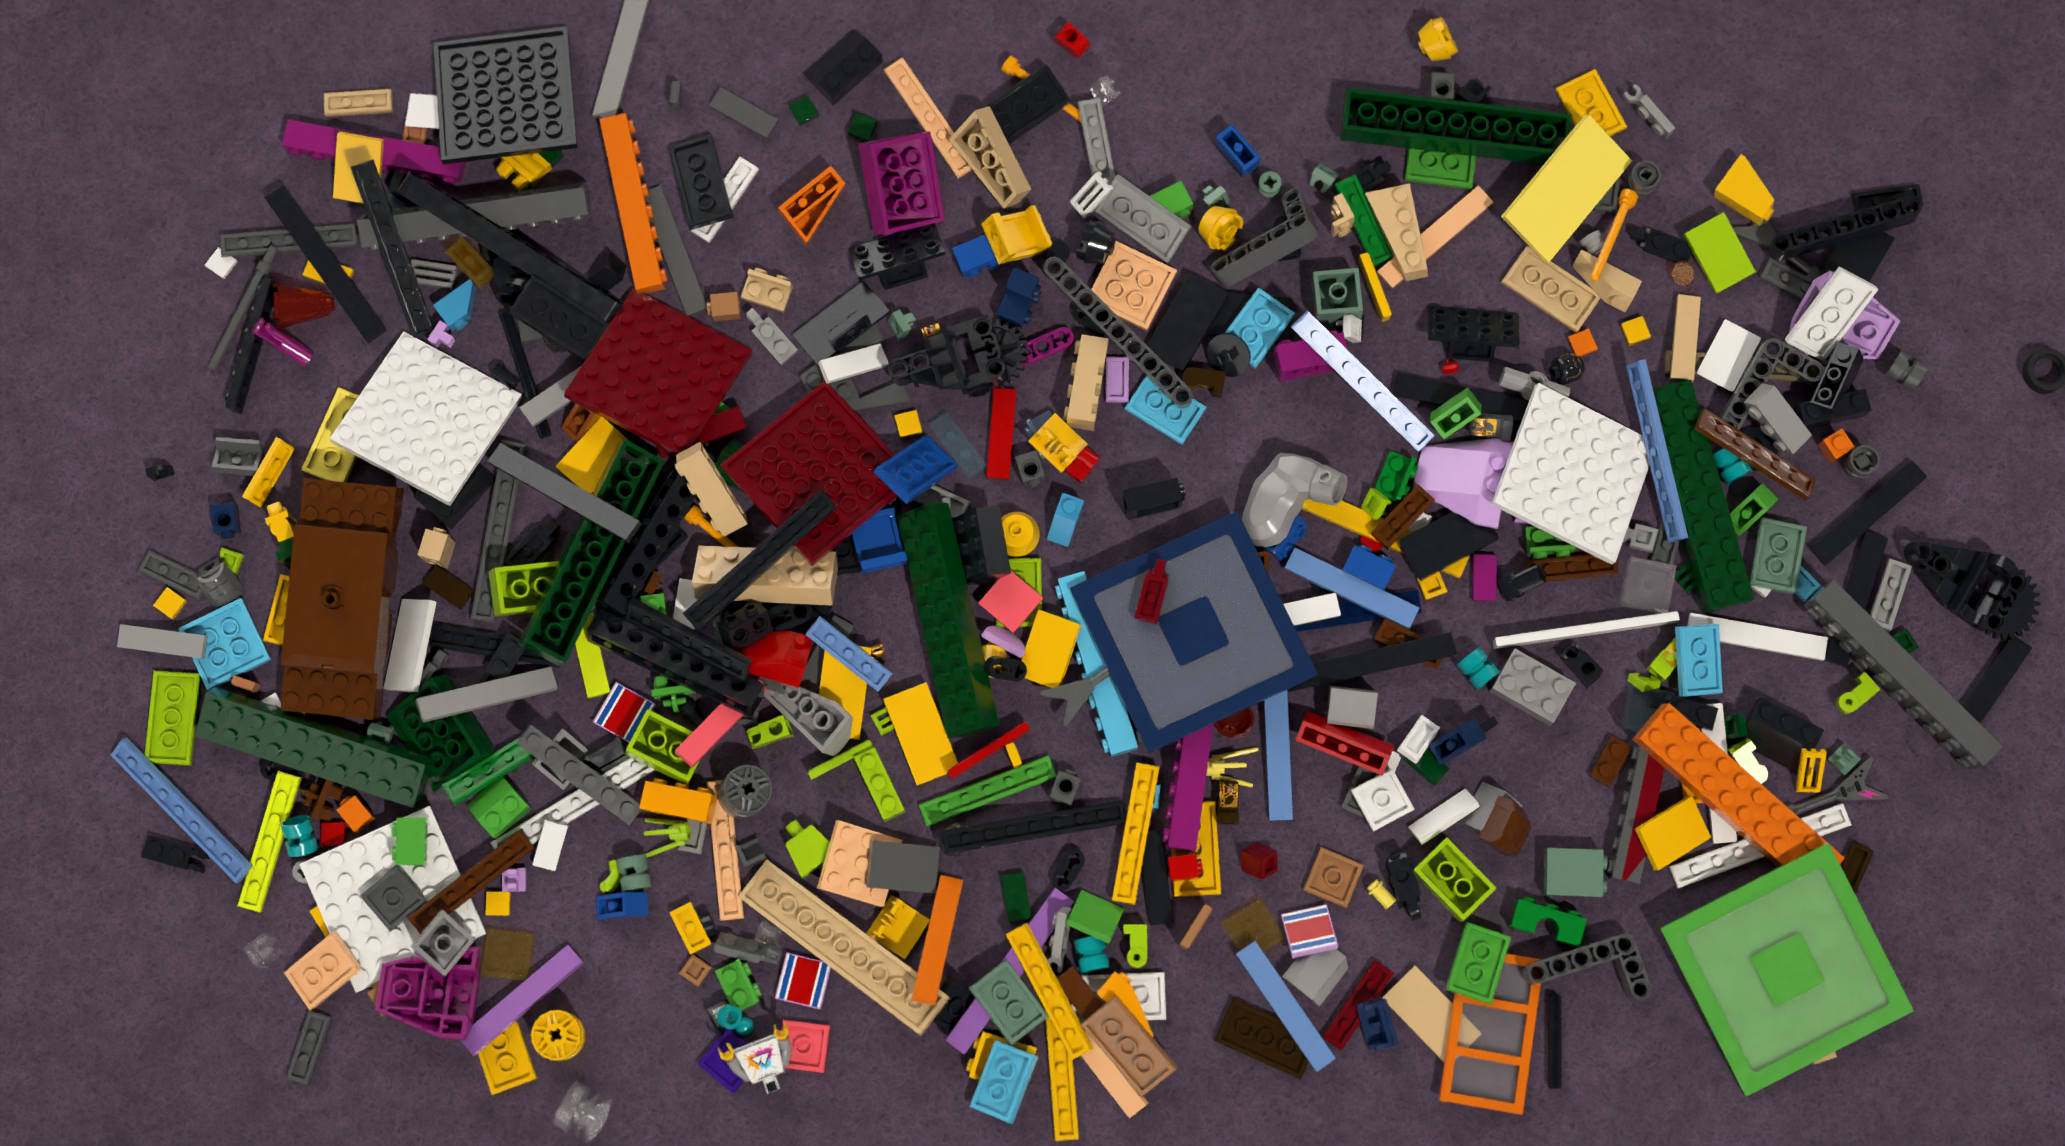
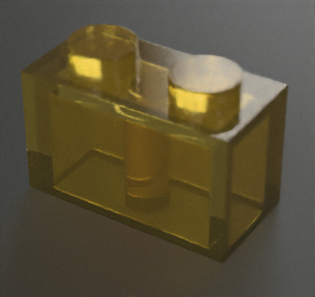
[445,237,494,290]

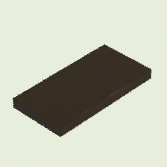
[1214,998,1309,1079]

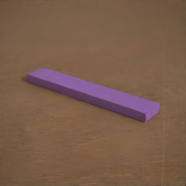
[461,945,584,1056]

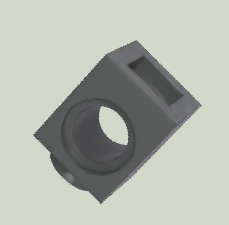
[1429,72,1455,100]
[1015,450,1045,488]
[1049,769,1081,807]

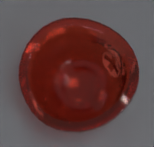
[1214,707,1254,738]

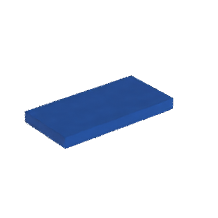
[874,434,959,504]

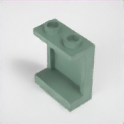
[1543,848,1607,898]

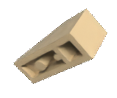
[1572,250,1642,312]

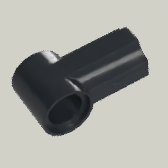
[1497,565,1547,602]

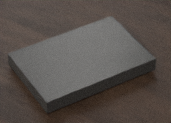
[866,840,940,894]

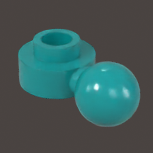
[717,1004,754,1036]

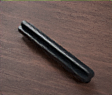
[1548,995,1562,1089]

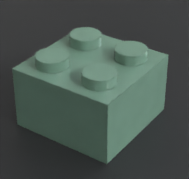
[1312,268,1363,323]

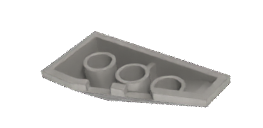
[764,683,853,757]

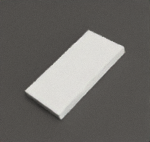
[1785,267,1878,362]
[383,599,436,692]
[1071,972,1166,1023]

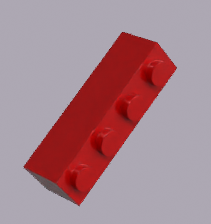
[1295,711,1395,776]

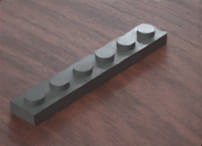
[516,724,641,825]

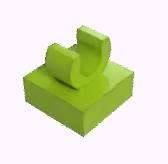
[1361,488,1392,520]

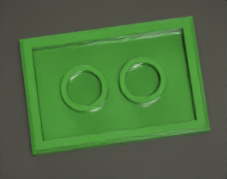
[1405,148,1476,189]
[1445,922,1511,1005]

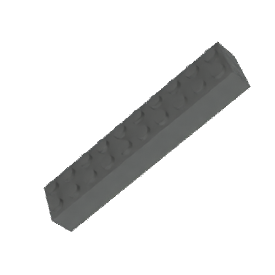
[357,182,591,250]
[1803,580,2003,770]

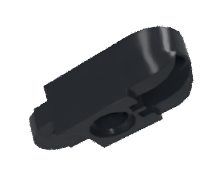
[768,603,833,632]
[1385,848,1421,921]

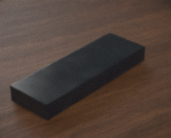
[1851,184,1923,212]

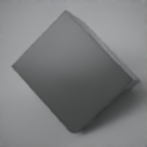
[735,838,768,869]

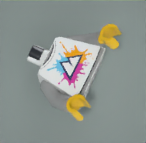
[718,1023,792,1094]

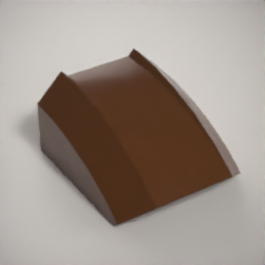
[1478,796,1532,856]

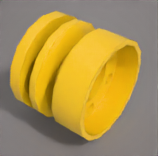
[531,1010,586,1061]

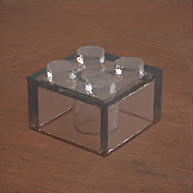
[1618,557,1677,614]

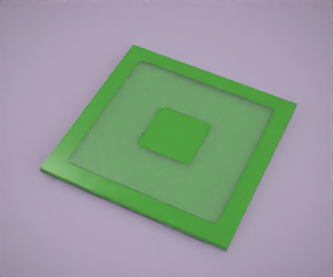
[1660,843,1914,1096]

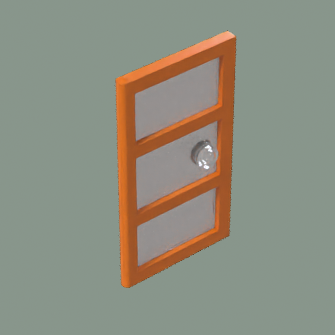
[1439,954,1541,1115]

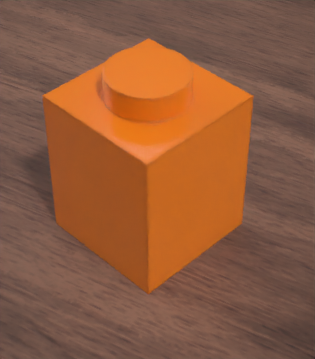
[1817,428,1855,464]
[337,795,376,833]

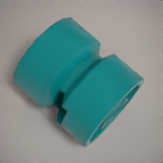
[1713,448,1753,485]
[1456,647,1500,690]
[280,815,318,857]
[1074,936,1110,973]

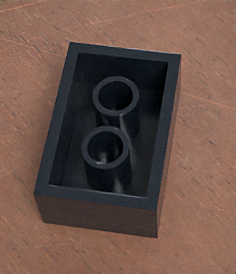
[952,506,1011,585]

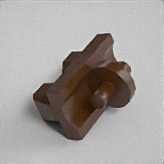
[301,779,343,821]

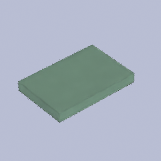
[1749,517,1807,595]
[968,960,1048,1045]

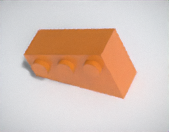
[777,166,845,246]

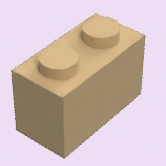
[417,527,456,569]

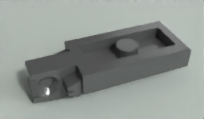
[714,932,782,964]

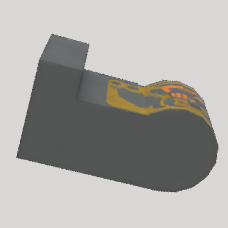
[1468,413,1513,441]

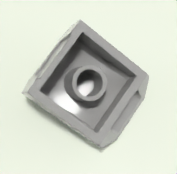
[1281,949,1348,1007]

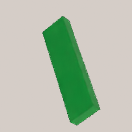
[1334,174,1393,266]
[442,737,535,805]

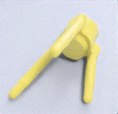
[1206,747,1259,787]

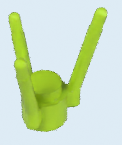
[643,818,691,858]

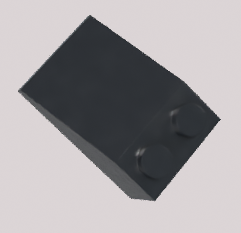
[413,463,496,530]

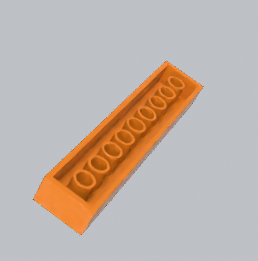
[1632,703,1845,868]

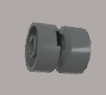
[1626,161,1661,197]
[1885,350,1929,392]
[1843,445,1880,480]

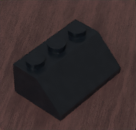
[803,30,883,106]
[1736,697,1824,774]

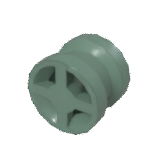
[1258,171,1281,197]

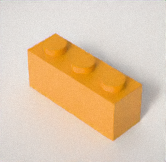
[639,778,717,824]

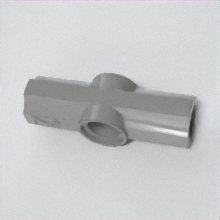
[1498,367,1570,401]

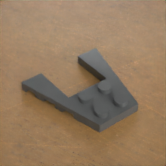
[800,324,911,411]

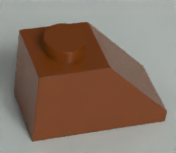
[561,404,601,443]

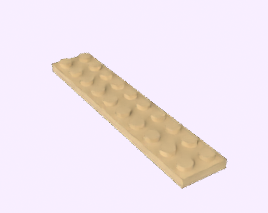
[738,860,950,1036]

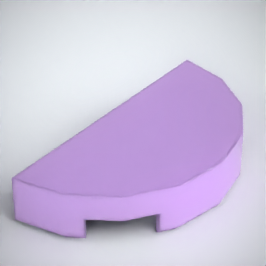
[981,626,1025,658]

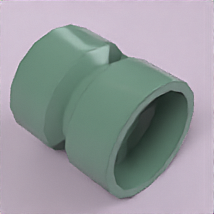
[617,855,652,892]

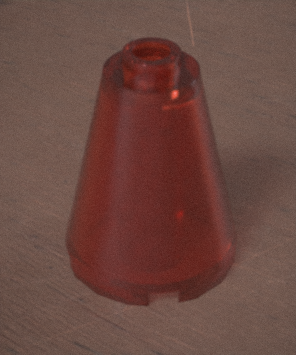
[273,283,335,329]

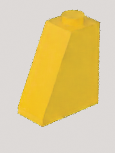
[1714,154,1775,226]

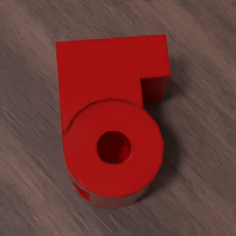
[1052,22,1091,59]
[1064,446,1101,484]

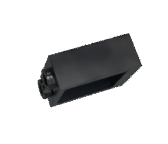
[1122,478,1186,520]

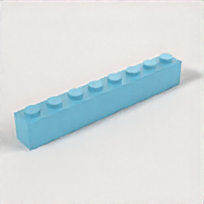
[1055,571,1138,757]

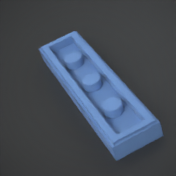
[805,616,893,692]

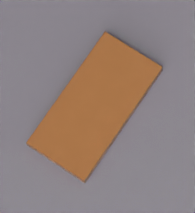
[1080,995,1178,1096]

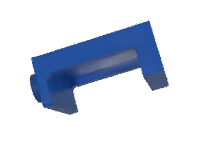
[851,505,907,574]

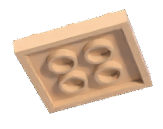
[1086,241,1177,331]
[817,820,902,907]

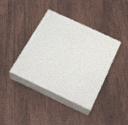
[1350,769,1414,831]

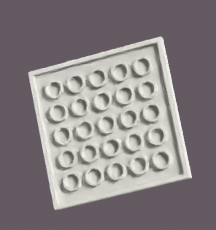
[330,331,522,506]
[1491,383,1650,564]
[300,806,487,993]

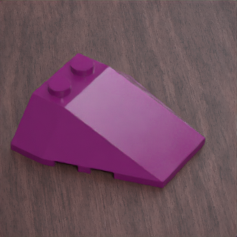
[375,947,480,1040]

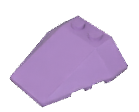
[1787,271,1900,359]
[1412,438,1514,529]

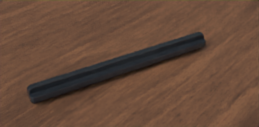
[499,311,551,439]

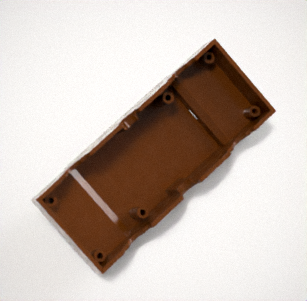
[281,478,404,720]

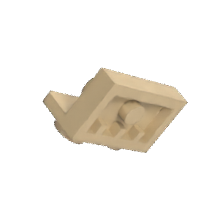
[1331,193,1355,237]
[741,268,793,313]

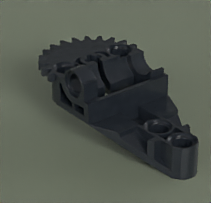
[888,317,1029,397]
[1904,542,2041,640]

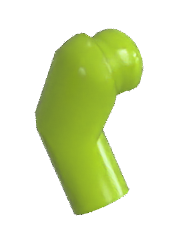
[600,860,623,893]

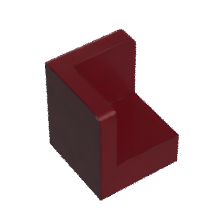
[1241,842,1278,880]

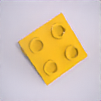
[1028,413,1088,473]
[866,895,930,959]

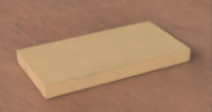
[1501,246,1601,333]
[1382,966,1482,1063]

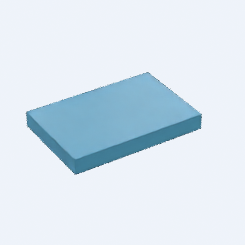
[1225,287,1295,369]
[1124,376,1207,445]
[1675,624,1723,697]
[969,1040,1038,1124]

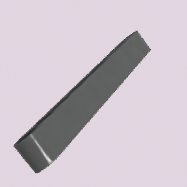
[1044,257,1193,409]

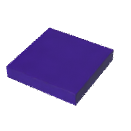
[697,1029,748,1094]

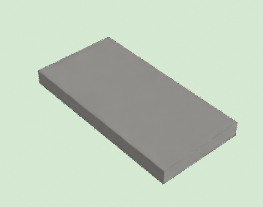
[1095,174,1191,263]

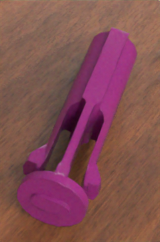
[251,317,313,367]

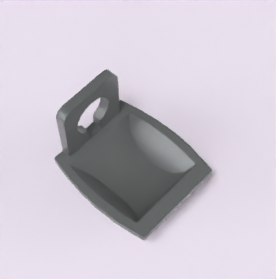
[196,558,245,609]

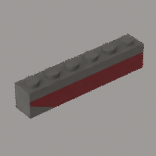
[1606,745,1665,885]

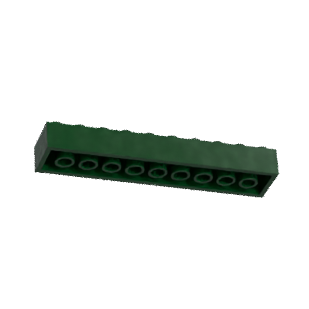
[1340,88,1572,164]
[1653,380,1754,614]
[517,439,665,666]
[897,502,1000,739]
[195,687,433,808]

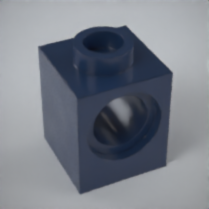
[210,502,241,539]

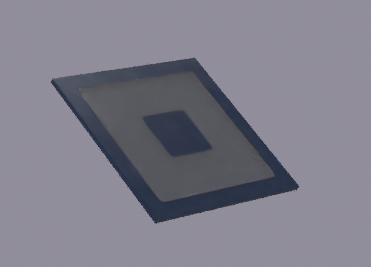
[1070,511,1318,753]

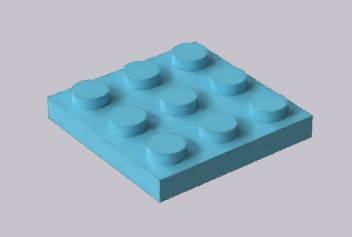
[178,598,272,691]

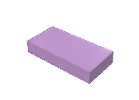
[1106,357,1129,403]

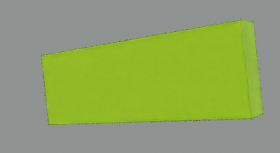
[808,740,873,780]

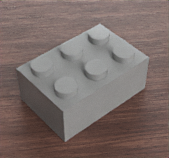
[1489,649,1576,726]

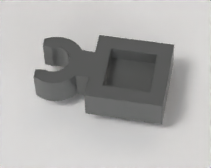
[420,649,450,685]

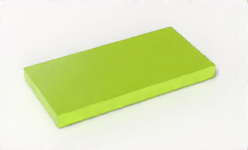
[145,671,201,766]

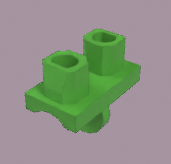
[651,676,696,712]

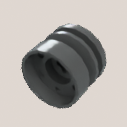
[718,765,772,819]

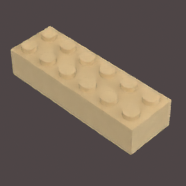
[692,545,838,606]

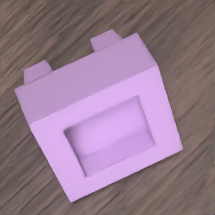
[427,321,456,348]
[502,868,527,892]

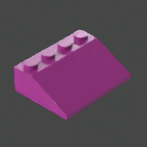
[858,131,945,235]

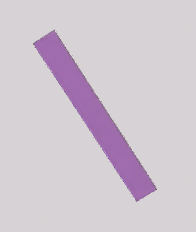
[945,888,1074,1054]

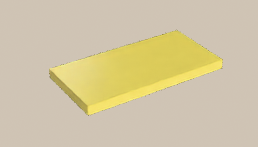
[1501,115,1632,262]

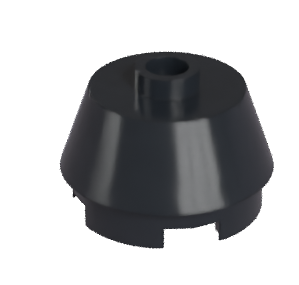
[1076,220,1115,264]

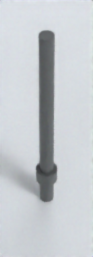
[208,246,278,370]

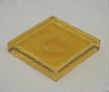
[1221,898,1285,952]
[481,929,535,981]

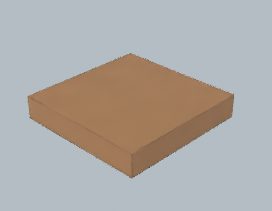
[1303,847,1364,908]
[1179,904,1212,950]

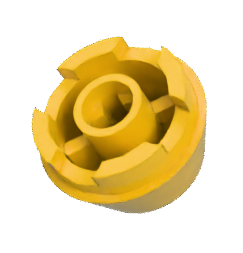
[1418,17,1458,61]
[1199,206,1243,251]
[1001,512,1040,557]

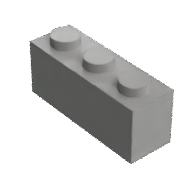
[1744,383,1812,454]

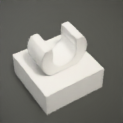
[1336,314,1362,343]

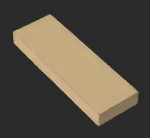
[324,89,393,117]

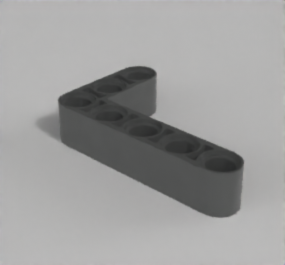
[1210,188,1318,287]
[1719,338,1824,430]
[1522,934,1652,1001]

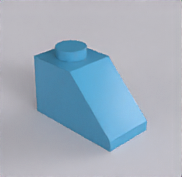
[433,279,476,331]
[1047,493,1084,547]

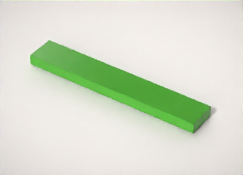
[919,755,1057,827]

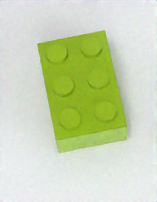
[488,561,559,617]
[625,709,701,785]
[1413,838,1497,922]

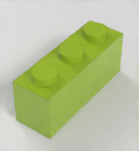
[854,747,905,822]

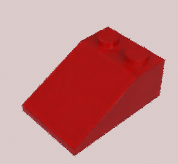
[739,631,813,688]

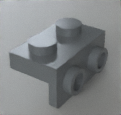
[211,437,264,476]

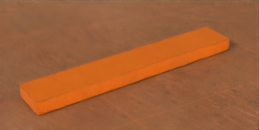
[912,875,963,1006]

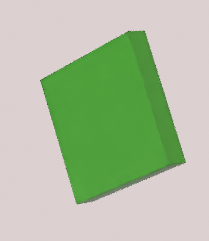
[1066,890,1124,943]

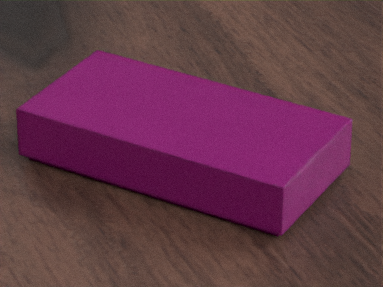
[1472,554,1497,602]

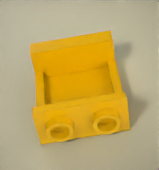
[981,205,1052,264]
[966,1031,1037,1080]

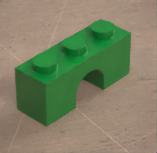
[1509,897,1587,947]

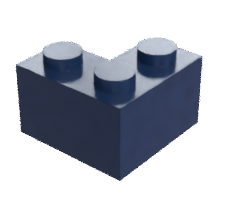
[997,267,1042,329]

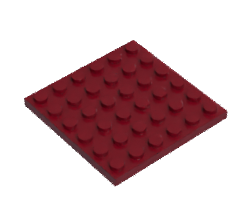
[564,288,752,455]
[720,381,897,566]

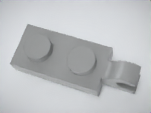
[1623,85,1675,139]
[746,308,798,366]
[1047,907,1073,973]

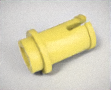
[1367,879,1396,910]

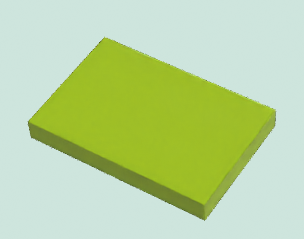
[1683,212,1756,294]
[995,558,1042,628]

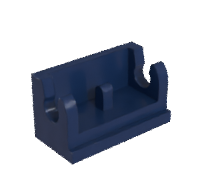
[1355,997,1399,1051]

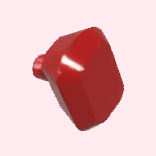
[1442,358,1460,374]

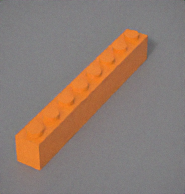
[600,113,668,294]

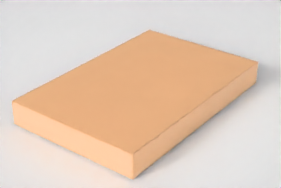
[284,931,362,1010]

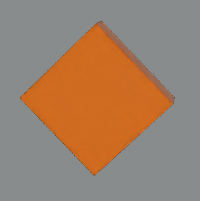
[1567,328,1598,357]

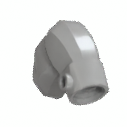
[1242,453,1348,547]

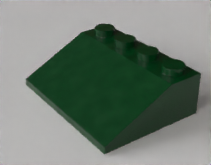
[386,674,496,792]

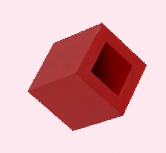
[1167,854,1203,882]

